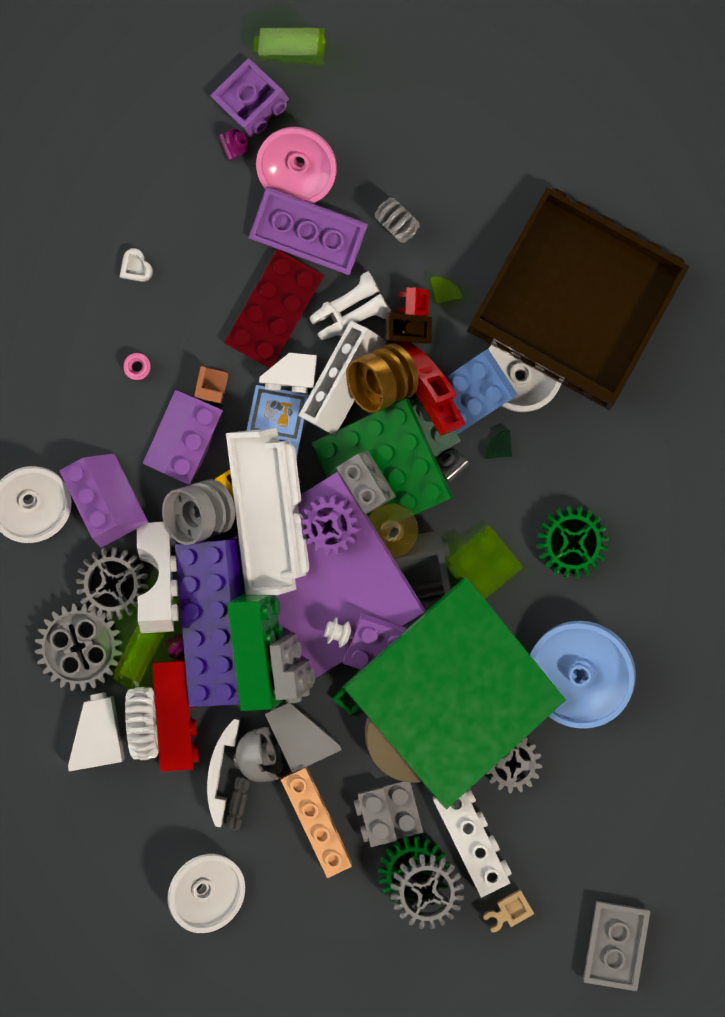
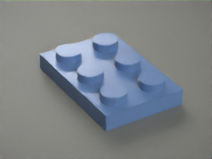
[446,349,518,435]

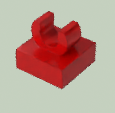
[398,287,429,316]

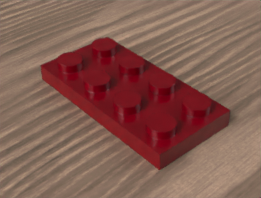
[224,249,324,369]

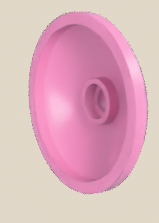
[256,127,337,203]

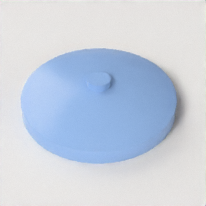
[530,621,636,728]

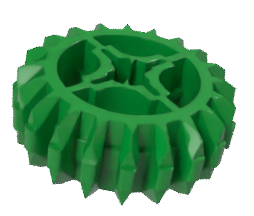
[536,506,610,579]
[378,836,451,909]

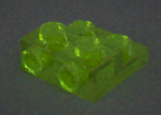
[447,525,524,599]

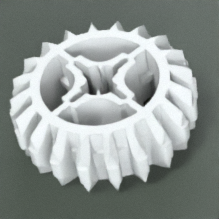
[125,686,159,760]

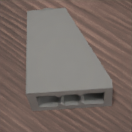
[265,701,342,773]

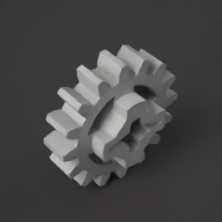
[486,737,542,793]

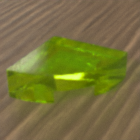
[430,277,463,304]

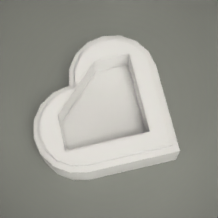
[120,248,153,282]

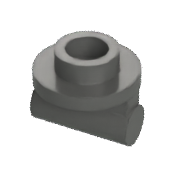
[438,450,469,482]

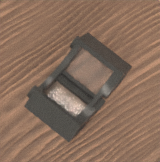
[383,530,451,628]

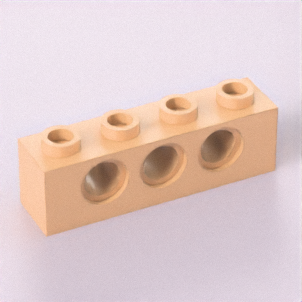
[281,767,352,878]

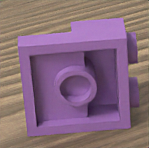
[210,58,289,137]

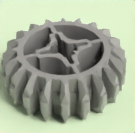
[76,547,149,620]
[390,854,464,929]

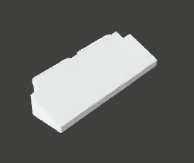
[226,428,309,595]

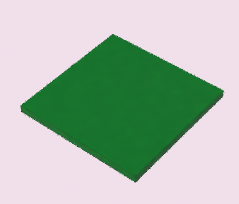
[343,577,566,809]

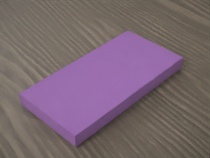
[249,187,368,275]

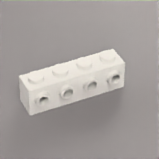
[298,321,387,436]
[433,789,512,898]

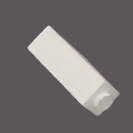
[68,692,125,771]

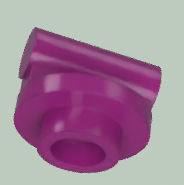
[219,129,248,161]
[164,633,185,660]

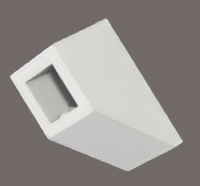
[259,353,317,393]

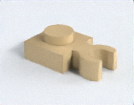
[483,889,534,933]

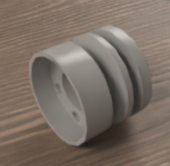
[162,479,235,545]

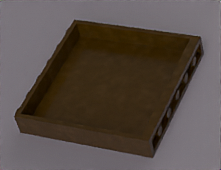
[467,187,690,410]

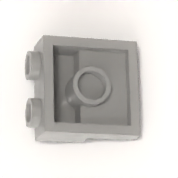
[270,634,315,703]
[354,781,423,847]

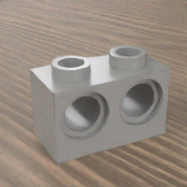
[336,450,396,514]

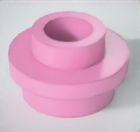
[123,353,151,380]

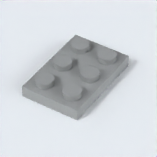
[583,901,650,991]

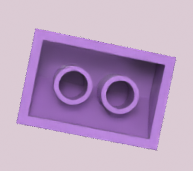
[143,390,225,485]
[59,454,148,548]

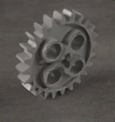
[35,603,123,691]

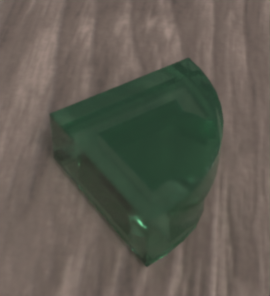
[485,430,512,459]

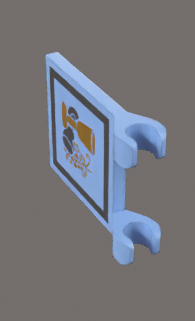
[246,385,309,459]

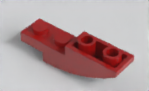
[397,343,466,436]

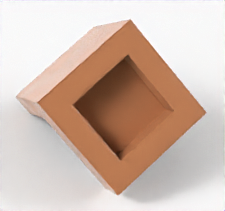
[194,366,229,404]

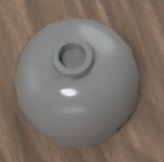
[234,727,283,782]

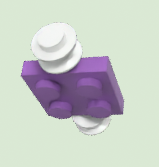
[324,614,408,670]

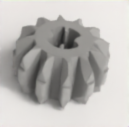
[374,198,420,243]

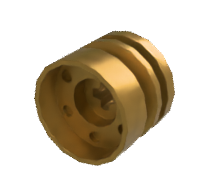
[346,343,419,413]

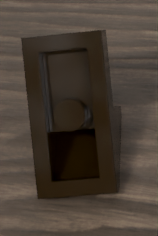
[386,313,432,344]

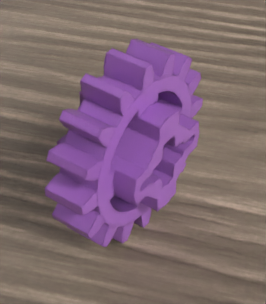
[301,495,362,555]

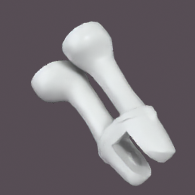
[309,271,392,340]

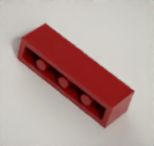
[152,660,199,772]

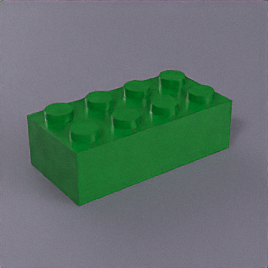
[227,593,285,711]

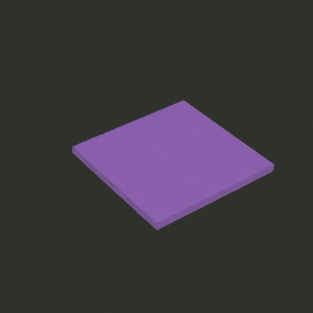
[232,472,426,678]

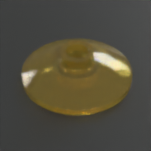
[369,504,418,558]

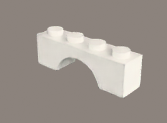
[137,522,179,633]

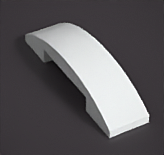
[207,717,241,827]

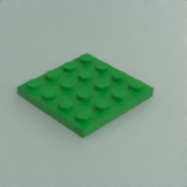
[312,398,453,531]

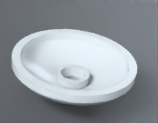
[489,345,561,412]
[0,466,72,543]
[168,854,245,933]

